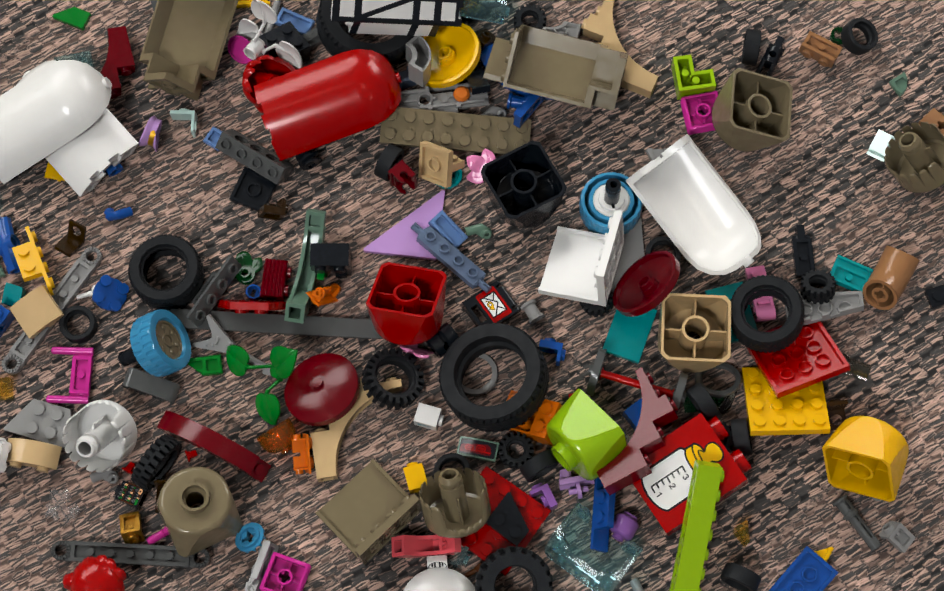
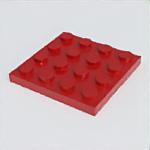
[745,321,850,399]
[461,466,551,576]

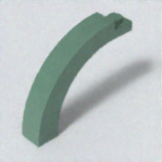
[284,208,327,324]

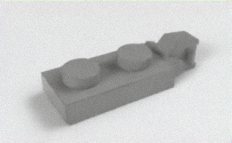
[244,539,279,591]

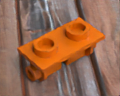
[306,283,341,307]
[291,433,314,474]

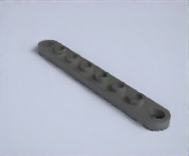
[51,540,211,569]

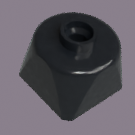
[481,140,567,228]

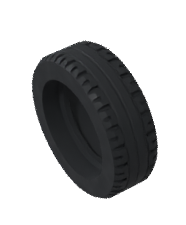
[316,0,414,65]
[439,323,549,432]

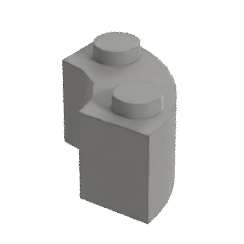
[406,36,431,87]

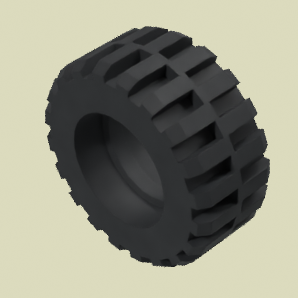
[475,546,554,591]

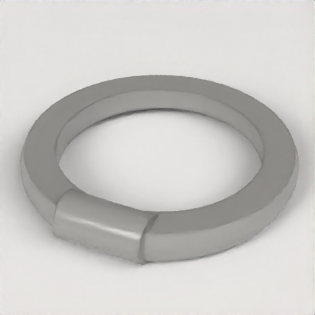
[462,353,498,396]

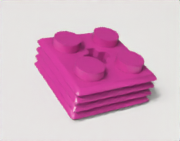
[680,91,718,135]
[259,552,311,591]

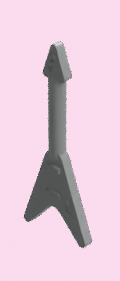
[192,314,271,376]

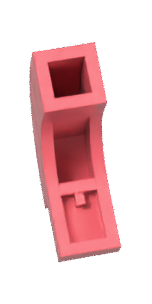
[391,535,461,558]

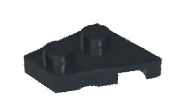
[486,492,529,547]

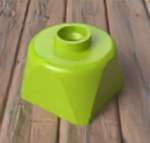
[546,389,627,481]

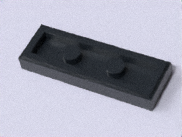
[466,61,491,95]

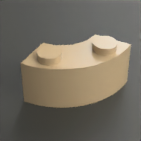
[6,438,62,473]

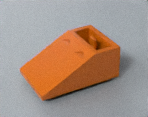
[506,390,562,447]

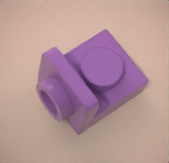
[529,483,558,510]

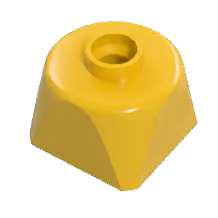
[822,416,909,502]

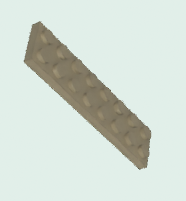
[379,107,531,155]

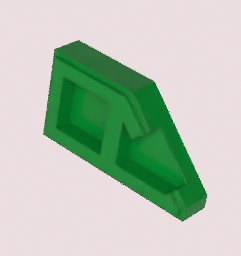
[52,7,92,31]
[188,354,223,377]

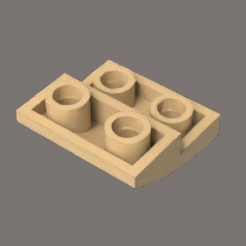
[9,285,64,339]

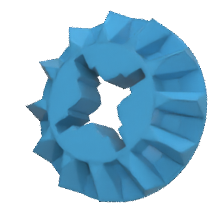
[235,522,265,553]

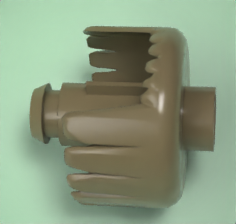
[884,122,944,193]
[419,467,491,538]

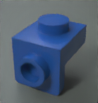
[539,338,566,366]

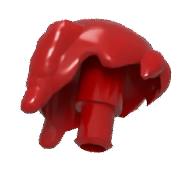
[242,55,297,113]
[63,555,127,591]

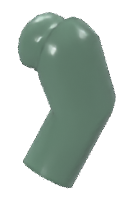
[464,223,492,239]

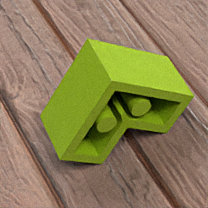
[671,55,716,100]

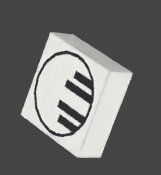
[427,555,448,569]

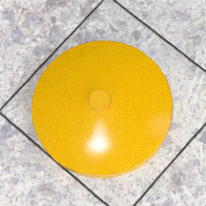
[421,23,481,88]

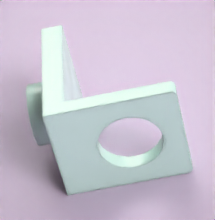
[170,108,198,138]
[866,129,895,162]

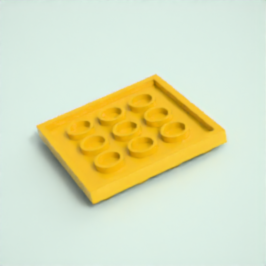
[741,367,831,436]

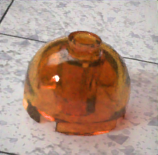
[257,418,296,455]

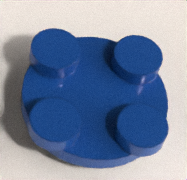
[92,275,129,312]

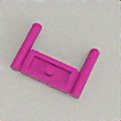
[46,347,94,404]

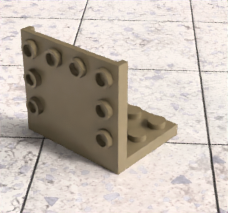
[315,459,422,565]

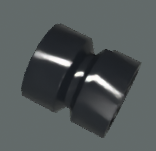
[426,322,459,358]

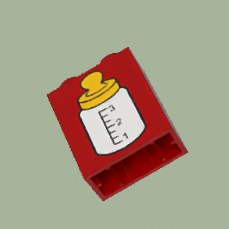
[633,413,752,536]

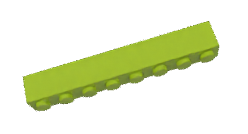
[669,460,724,591]

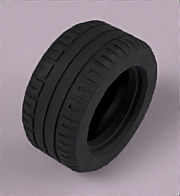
[128,234,205,311]
[730,275,804,353]

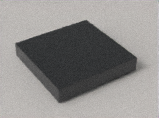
[229,167,277,212]

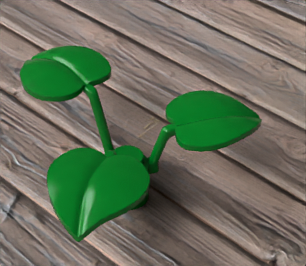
[226,345,298,425]

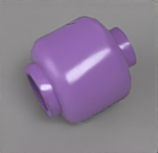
[610,511,639,542]

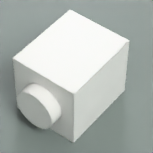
[413,402,444,431]

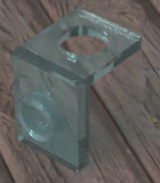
[447,546,471,569]

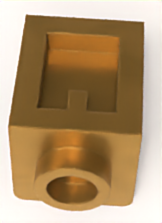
[119,511,145,544]

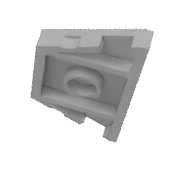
[3,399,72,449]

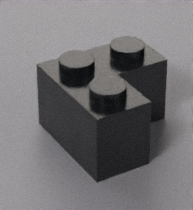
[259,21,310,67]
[310,243,352,279]

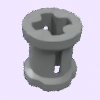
[520,299,545,324]

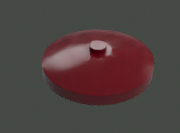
[613,250,680,317]
[284,353,360,426]

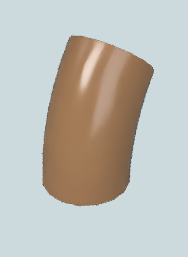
[863,246,920,310]

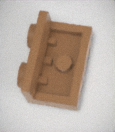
[799,31,843,68]

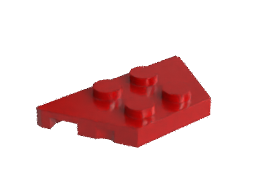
[218,300,287,314]

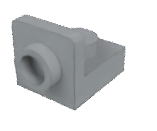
[879,520,916,553]

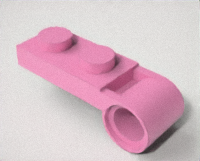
[745,265,776,323]

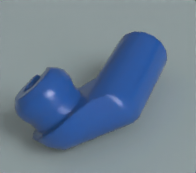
[104,206,133,221]

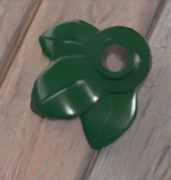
[234,251,263,285]

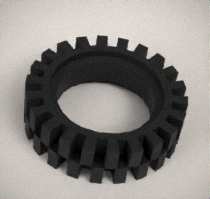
[361,348,424,410]

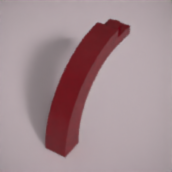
[157,410,271,483]

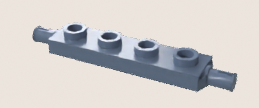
[411,222,492,293]

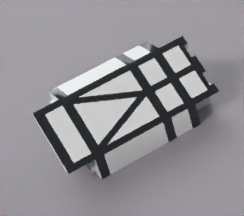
[331,0,464,37]

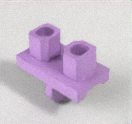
[559,469,595,499]

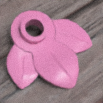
[466,148,496,184]
[400,344,434,359]

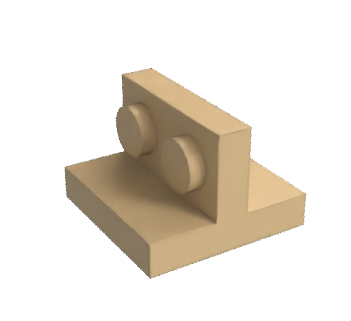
[418,141,465,188]

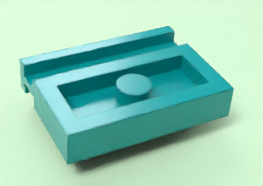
[830,254,873,293]

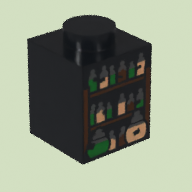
[115,480,148,510]

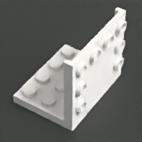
[538,210,624,307]

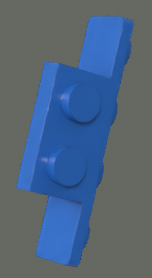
[590,477,616,553]

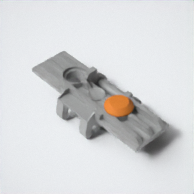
[399,83,489,113]

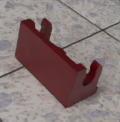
[388,160,417,194]

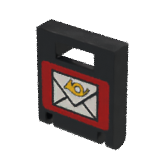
[461,280,521,327]

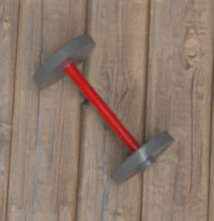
[586,347,688,421]

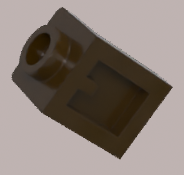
[258,198,288,221]

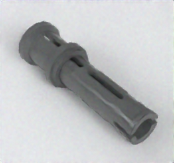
[832,494,882,551]

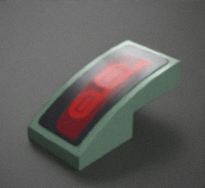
[456,436,499,463]

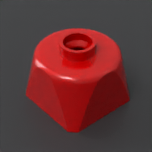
[366,262,447,345]

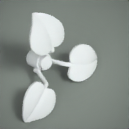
[236,0,302,69]

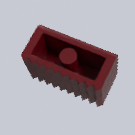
[260,258,292,301]

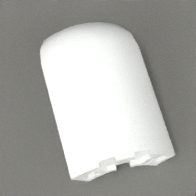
[0,60,112,184]
[17,60,139,197]
[626,134,762,275]

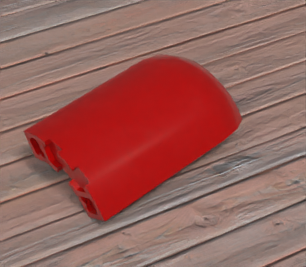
[253,49,402,161]

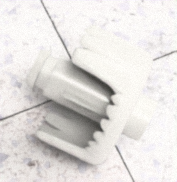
[62,400,137,473]

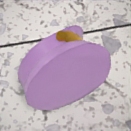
[138,115,162,152]

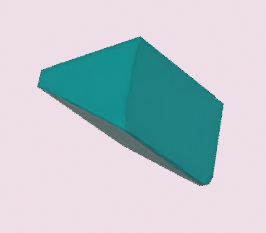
[1,282,27,306]

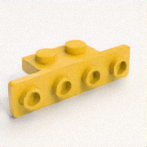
[12,226,55,296]

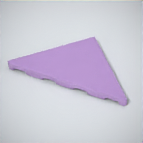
[364,190,445,260]

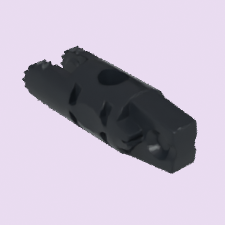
[755,36,785,77]

